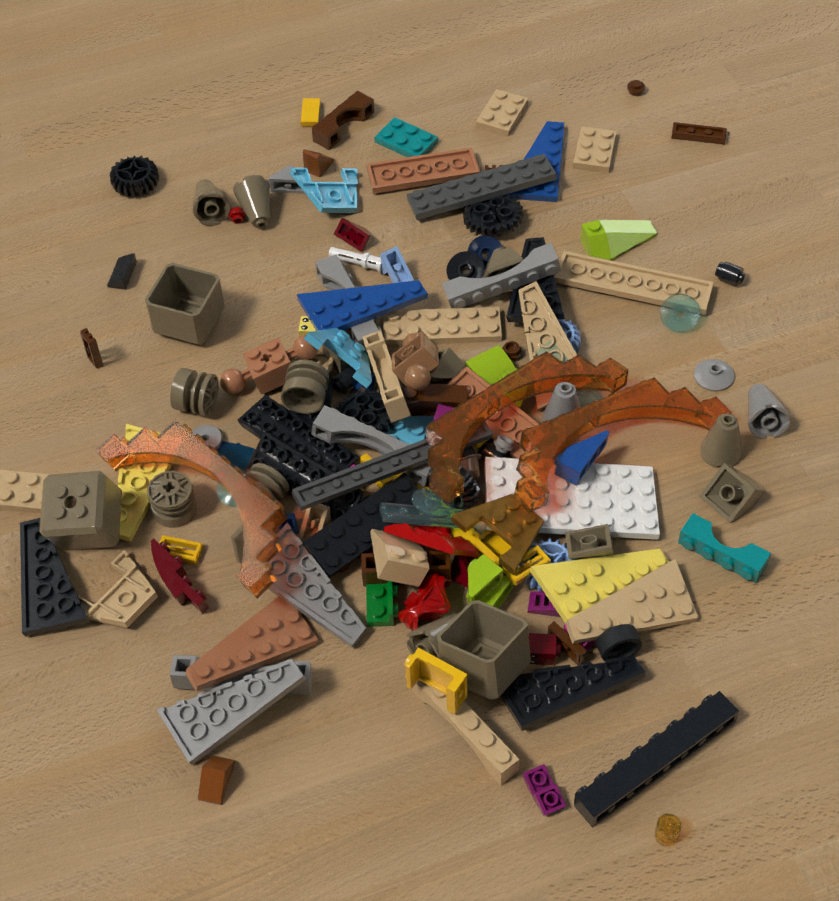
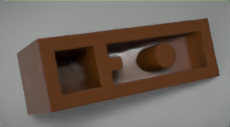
[402,384,469,416]

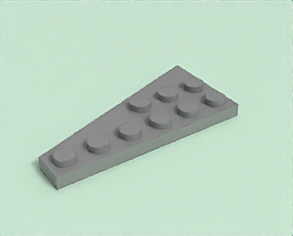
[246,523,366,648]
[156,659,306,765]

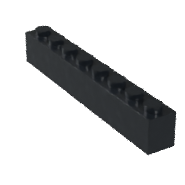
[574,691,739,828]

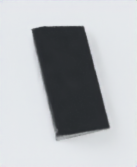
[107,253,137,289]

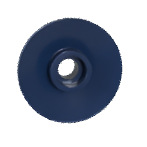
[467,236,503,270]

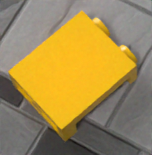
[467,530,531,568]
[404,647,467,715]

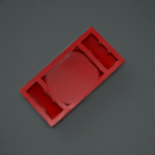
[383,523,479,557]

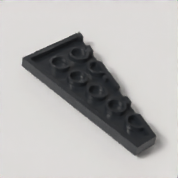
[500,656,646,731]

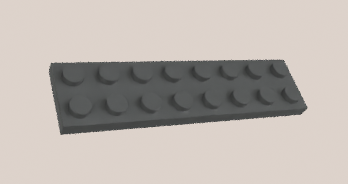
[406,154,557,220]

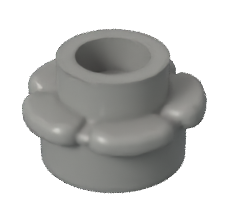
[494,435,514,453]

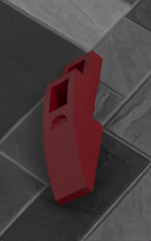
[151,538,209,614]

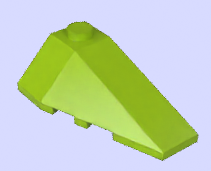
[580,220,657,261]

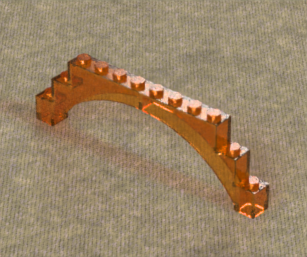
[426,351,629,503]
[514,377,732,513]
[96,420,288,599]

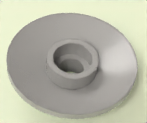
[694,359,735,391]

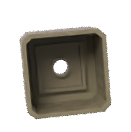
[145,263,225,345]
[40,471,122,550]
[437,600,531,700]

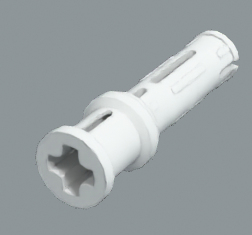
[329,247,382,273]

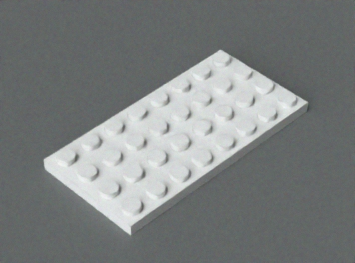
[484,457,660,540]

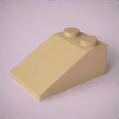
[370,529,430,587]

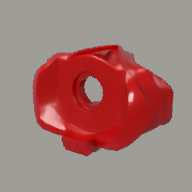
[398,573,452,631]

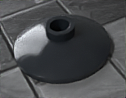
[446,251,484,280]

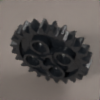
[463,195,524,237]
[335,388,398,432]

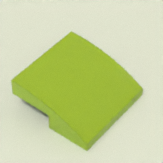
[466,345,515,390]

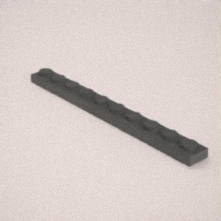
[292,417,493,511]

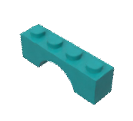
[678,513,771,583]

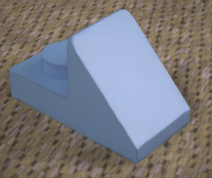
[380,246,414,283]

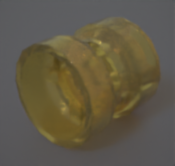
[655,813,681,846]

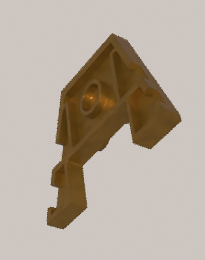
[451,493,544,575]

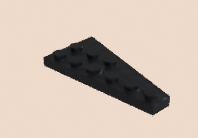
[506,237,565,323]
[20,518,90,637]

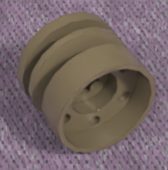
[281,360,329,414]
[170,368,219,416]
[232,463,289,517]
[147,471,197,528]

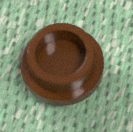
[627,80,645,96]
[502,341,522,360]

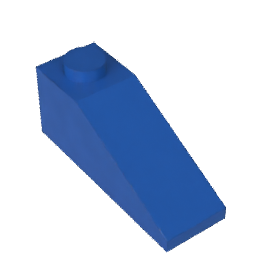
[554,431,610,486]

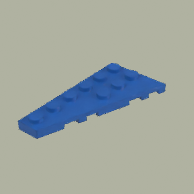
[504,121,565,202]
[297,280,428,331]

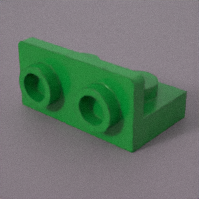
[366,581,398,627]

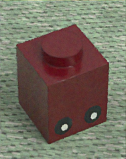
[529,633,560,666]

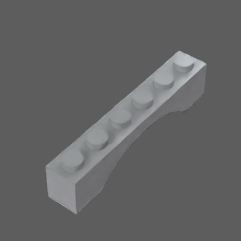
[442,243,561,308]
[315,255,383,351]
[312,405,437,488]
[170,655,313,695]

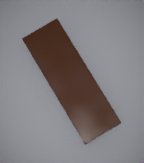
[671,122,727,145]

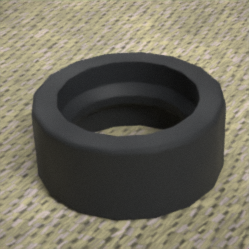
[596,624,642,662]

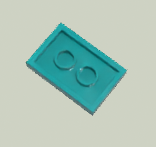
[374,117,438,157]

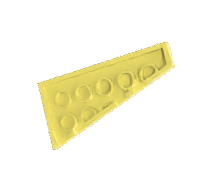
[117,424,183,542]
[529,549,669,623]

